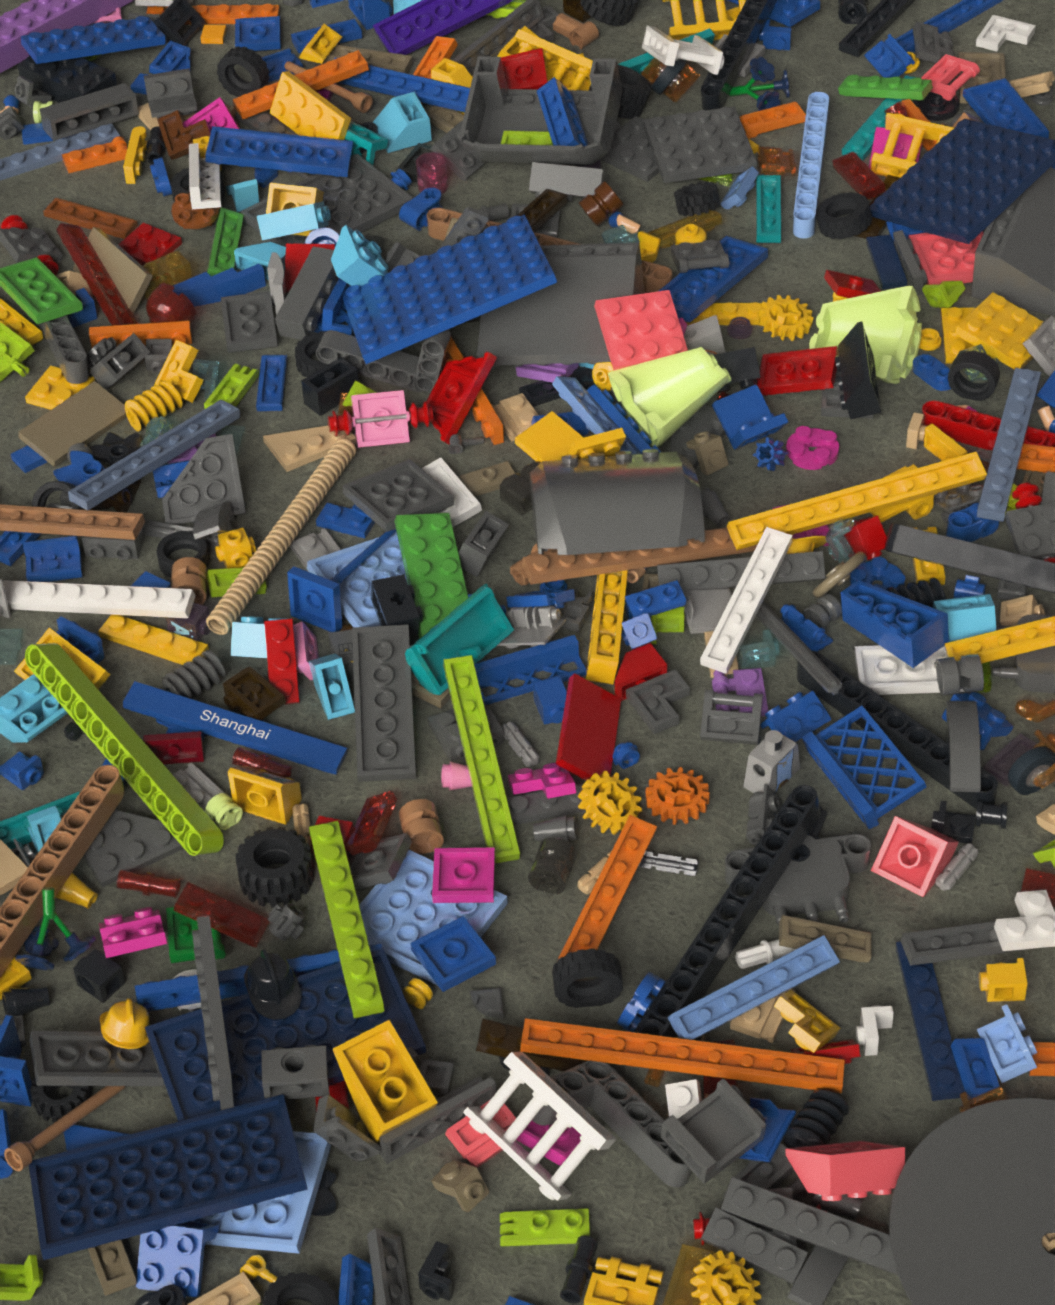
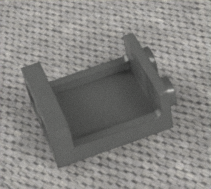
[661,1079,766,1184]

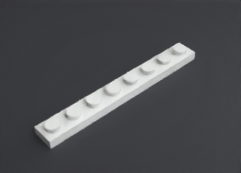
[2,580,196,618]

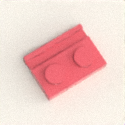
[445,1099,516,1168]

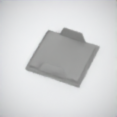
[682,589,733,634]

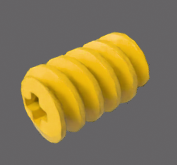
[125,381,183,432]

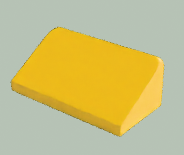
[299,24,342,64]

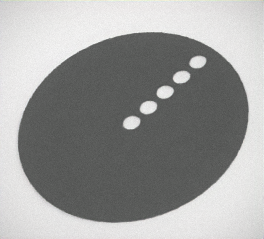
[889,1098,1055,1305]

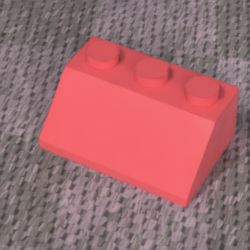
[786,1141,905,1201]

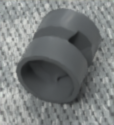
[936,654,984,696]

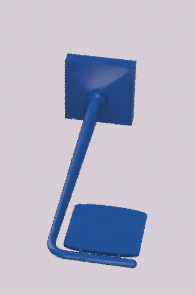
[287,505,397,632]

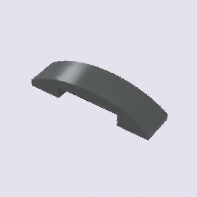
[946,701,981,792]

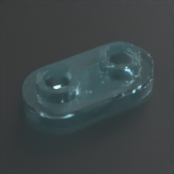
[140,416,172,447]

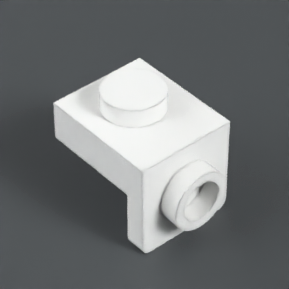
[856,1005,894,1056]

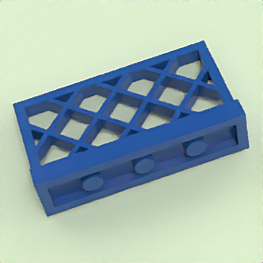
[802,706,927,829]

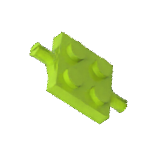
[0,322,34,382]

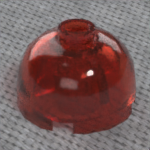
[146,283,196,324]

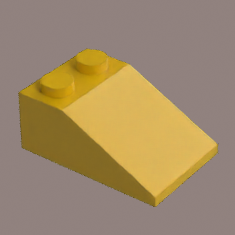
[333,1020,438,1143]

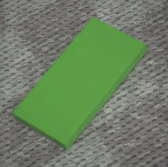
[0,257,83,325]

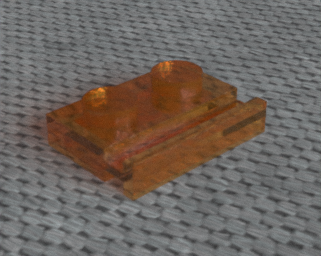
[757,146,797,176]

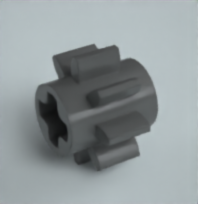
[268,903,306,941]

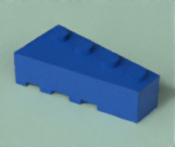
[841,580,949,668]

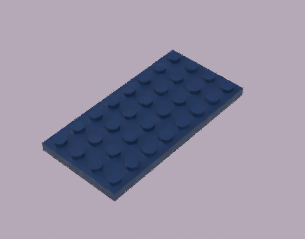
[145,948,426,1122]
[29,1094,307,1260]

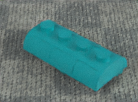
[405,584,514,695]

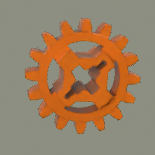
[646,767,710,825]

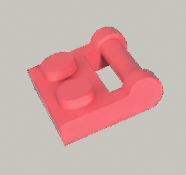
[921,54,980,101]

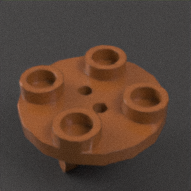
[171,193,220,229]

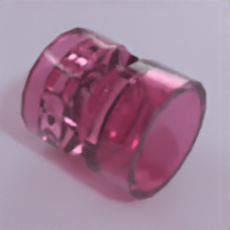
[416,152,448,194]

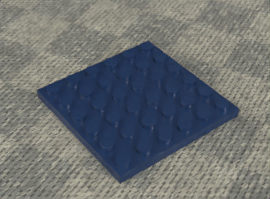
[870,119,1055,244]

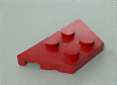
[426,352,497,445]

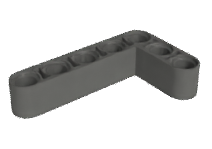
[316,329,451,394]
[532,1061,691,1187]

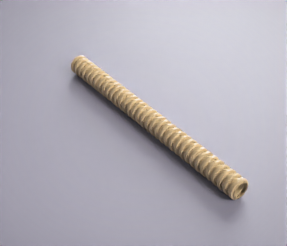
[206,438,356,635]

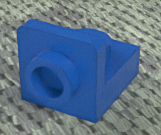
[0,751,44,791]

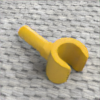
[240,1255,278,1283]

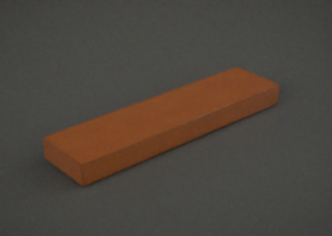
[43,198,138,239]

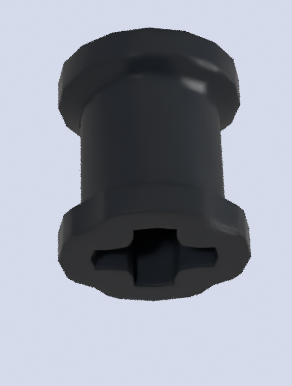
[975,800,1008,829]

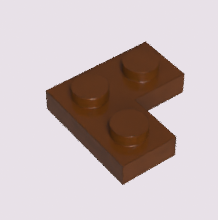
[157,110,211,160]

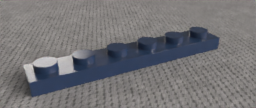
[896,942,964,1101]

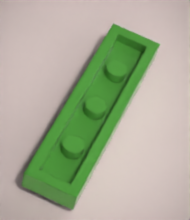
[838,75,933,100]
[207,207,244,276]

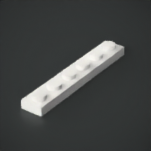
[700,527,792,674]

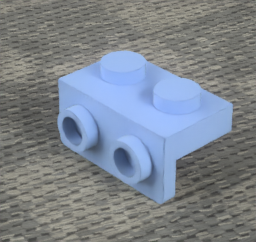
[977,1004,1037,1083]

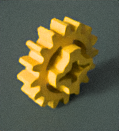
[758,295,813,341]
[578,771,642,835]
[690,1250,761,1305]

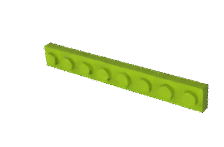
[443,655,520,863]
[309,821,385,1018]

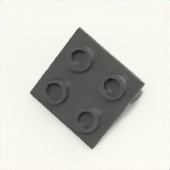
[934,482,984,523]

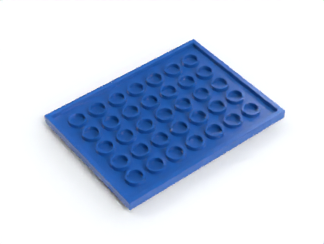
[342,215,557,364]

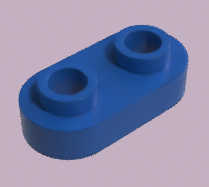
[150,157,172,197]
[912,354,951,391]

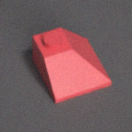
[871,816,959,897]

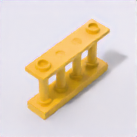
[662,0,746,40]
[515,29,593,90]
[871,113,954,178]

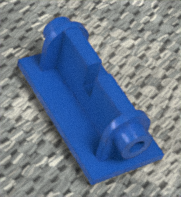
[780,604,833,652]

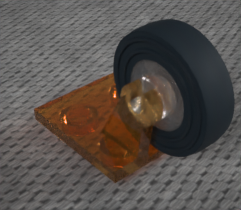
[641,57,700,103]
[1008,729,1055,795]

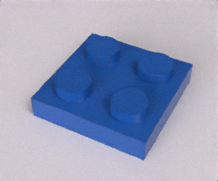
[235,16,281,51]
[410,916,496,992]

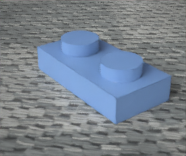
[720,166,759,209]

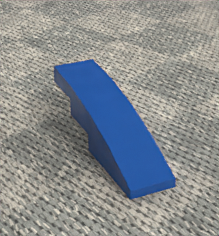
[163,264,266,310]

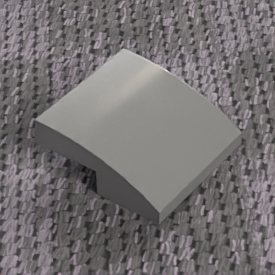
[267,252,287,316]

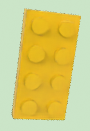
[270,71,351,140]

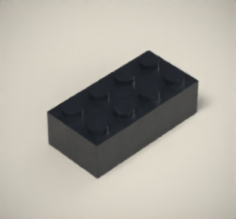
[17,56,117,103]

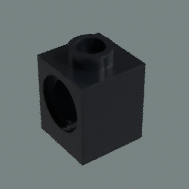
[73,949,125,1003]

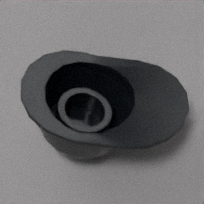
[244,949,302,1020]

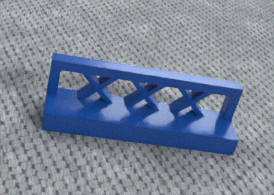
[536,77,588,147]
[322,278,353,335]
[474,635,586,706]

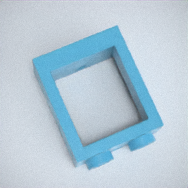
[257,201,331,240]

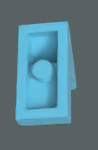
[225,179,259,212]
[27,806,61,854]

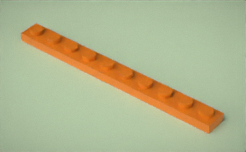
[520,1018,845,1093]

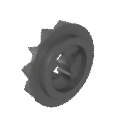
[87,337,116,370]

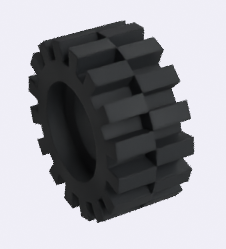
[674,182,720,216]
[30,1077,91,1123]

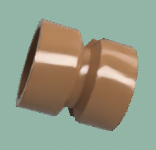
[171,557,207,607]
[399,799,444,855]

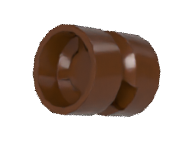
[578,181,624,227]

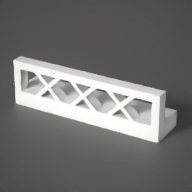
[189,143,221,209]

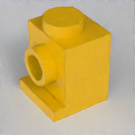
[979,958,1028,1002]

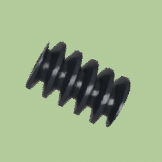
[886,578,946,608]
[784,1090,850,1148]

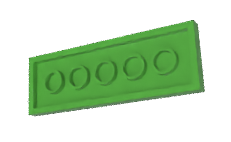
[394,513,468,639]

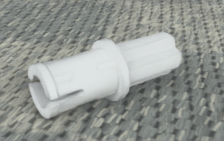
[735,939,796,969]

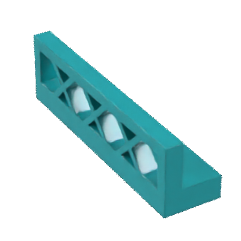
[344,120,388,166]

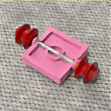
[328,390,433,448]

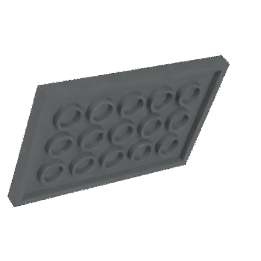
[241,154,413,247]

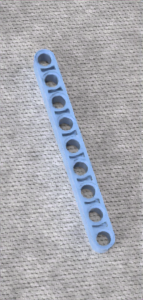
[793,92,829,238]

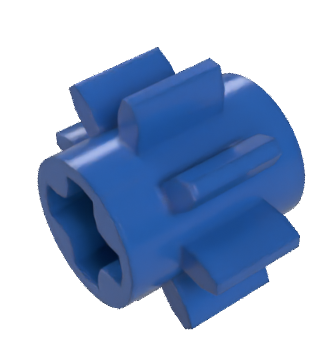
[753,437,788,471]
[954,574,986,598]

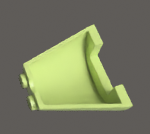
[809,286,922,384]
[608,347,731,447]

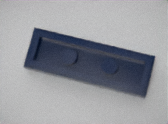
[866,235,907,290]

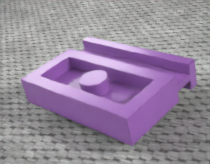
[516,363,579,383]

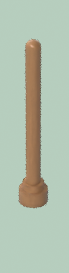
[284,61,373,113]
[4,1086,126,1171]

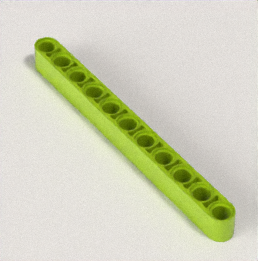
[25,643,224,856]

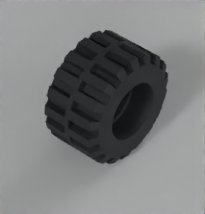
[580,0,640,26]
[588,65,652,119]
[235,827,314,908]

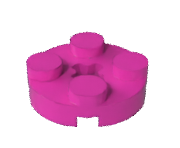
[786,426,839,470]

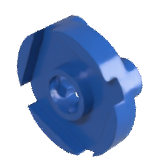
[850,557,906,590]
[617,972,666,1033]

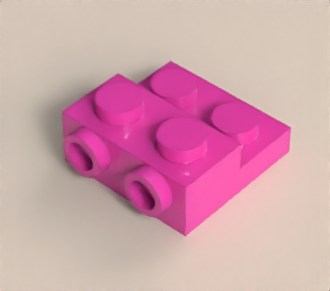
[99,907,167,958]

